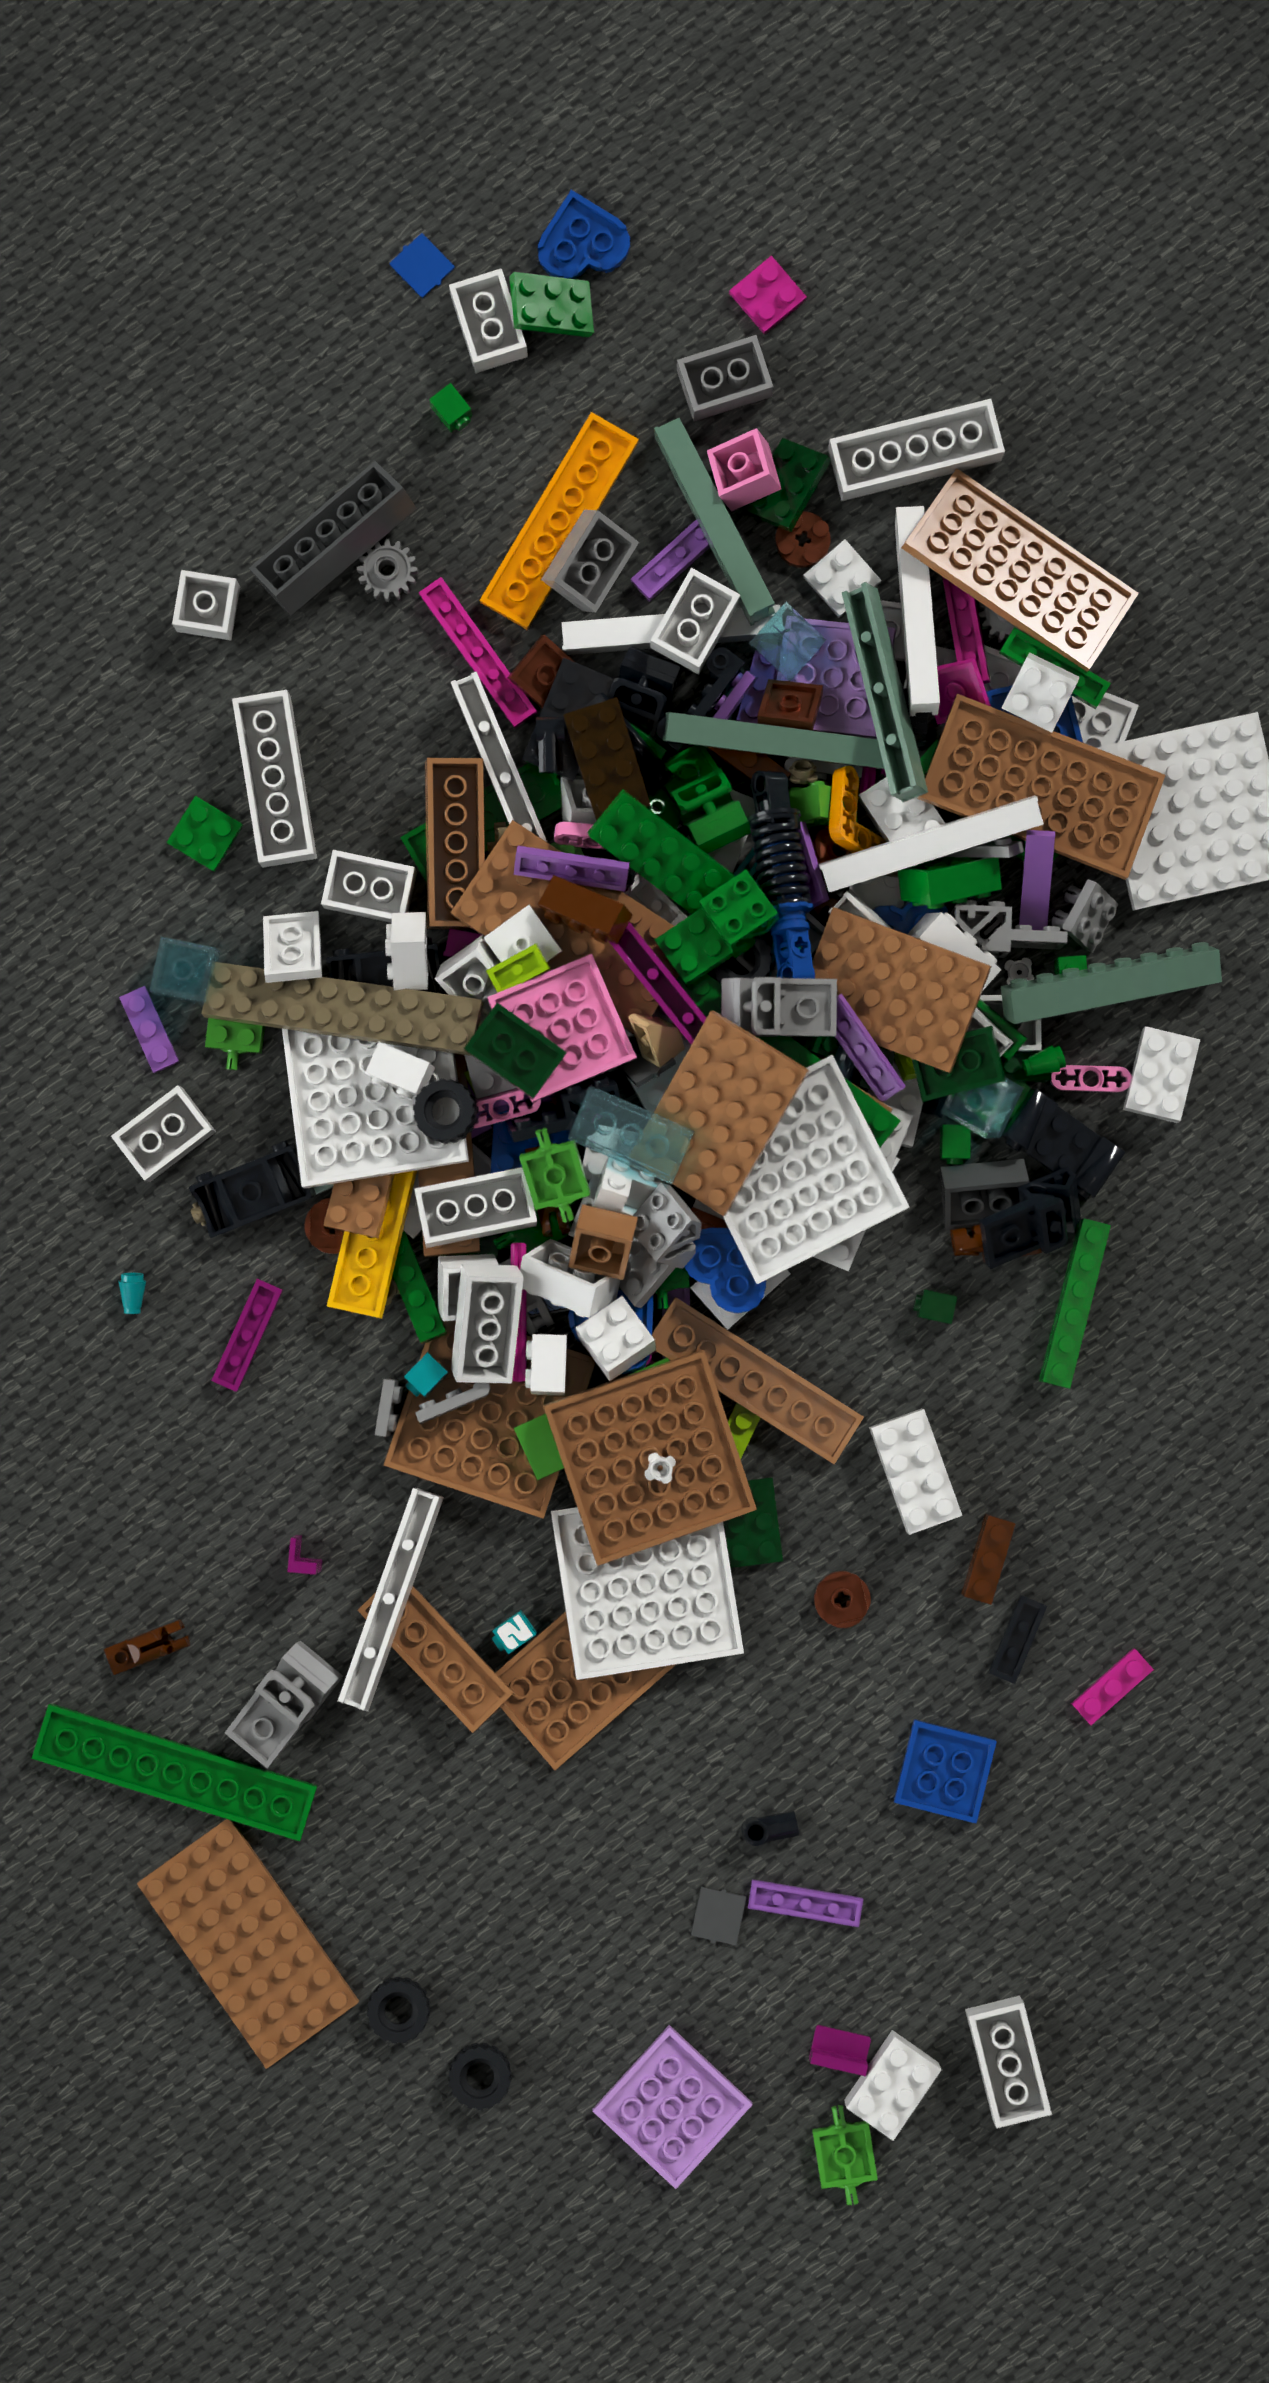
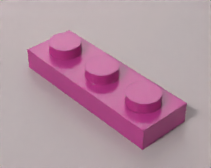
[1071,1648,1154,1725]

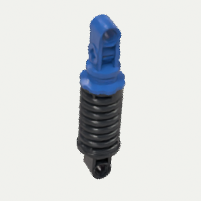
[747,771,815,979]

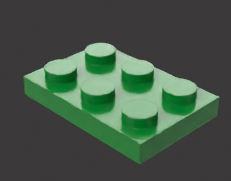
[509,272,594,337]

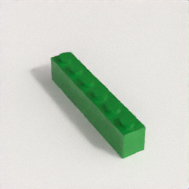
[1039,1218,1111,1389]

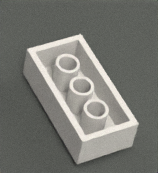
[414,1167,537,1248]
[451,1264,523,1383]
[869,1409,962,1535]
[965,1995,1052,2128]

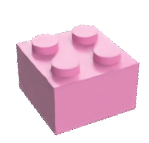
[707,428,781,511]

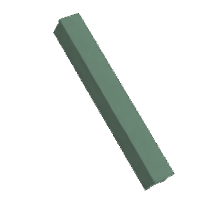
[654,418,775,626]
[842,582,928,802]
[663,712,885,769]

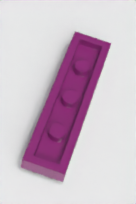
[211,1279,283,1392]

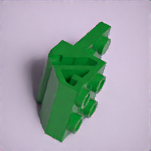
[662,745,751,854]
[655,870,779,987]

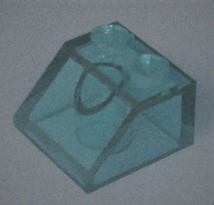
[748,602,826,681]
[941,1077,1024,1139]

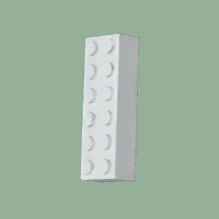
[828,399,1005,501]
[232,690,317,868]

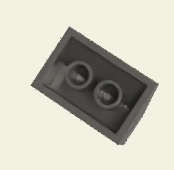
[940,1159,1029,1230]

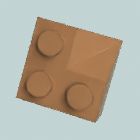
[568,1204,638,1280]

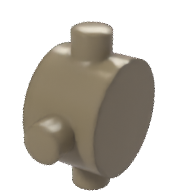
[191,1202,206,1226]

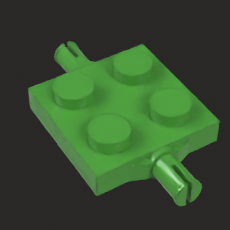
[205,1018,265,1071]
[519,1128,591,1222]
[812,2105,878,2205]

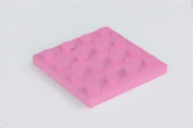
[487,954,637,1102]

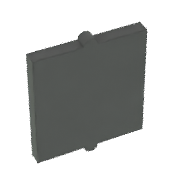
[618,1046,677,1087]
[691,1887,746,1945]

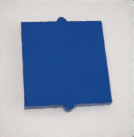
[389,233,455,299]

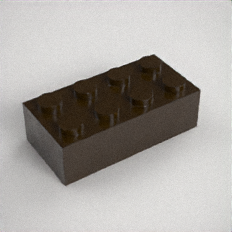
[563,697,652,821]

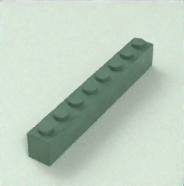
[1001,942,1222,1024]

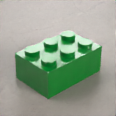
[898,856,1002,909]

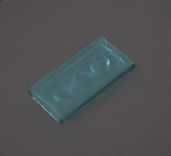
[568,1086,695,1184]

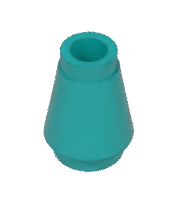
[118,1272,146,1314]

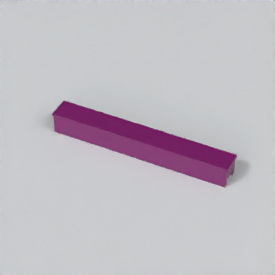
[609,922,706,1045]

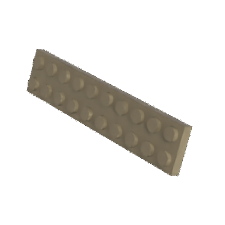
[201,962,484,1056]

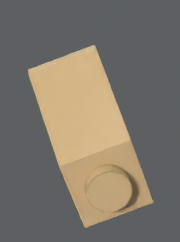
[628,1013,685,1067]

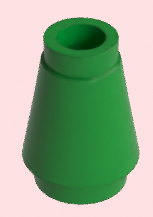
[1022,1045,1066,1076]

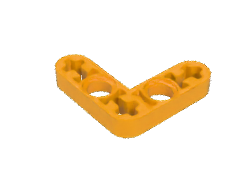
[829,765,886,853]

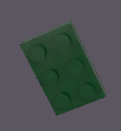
[743,438,831,532]
[464,1002,567,1099]
[911,1026,1006,1102]
[723,1477,783,1568]

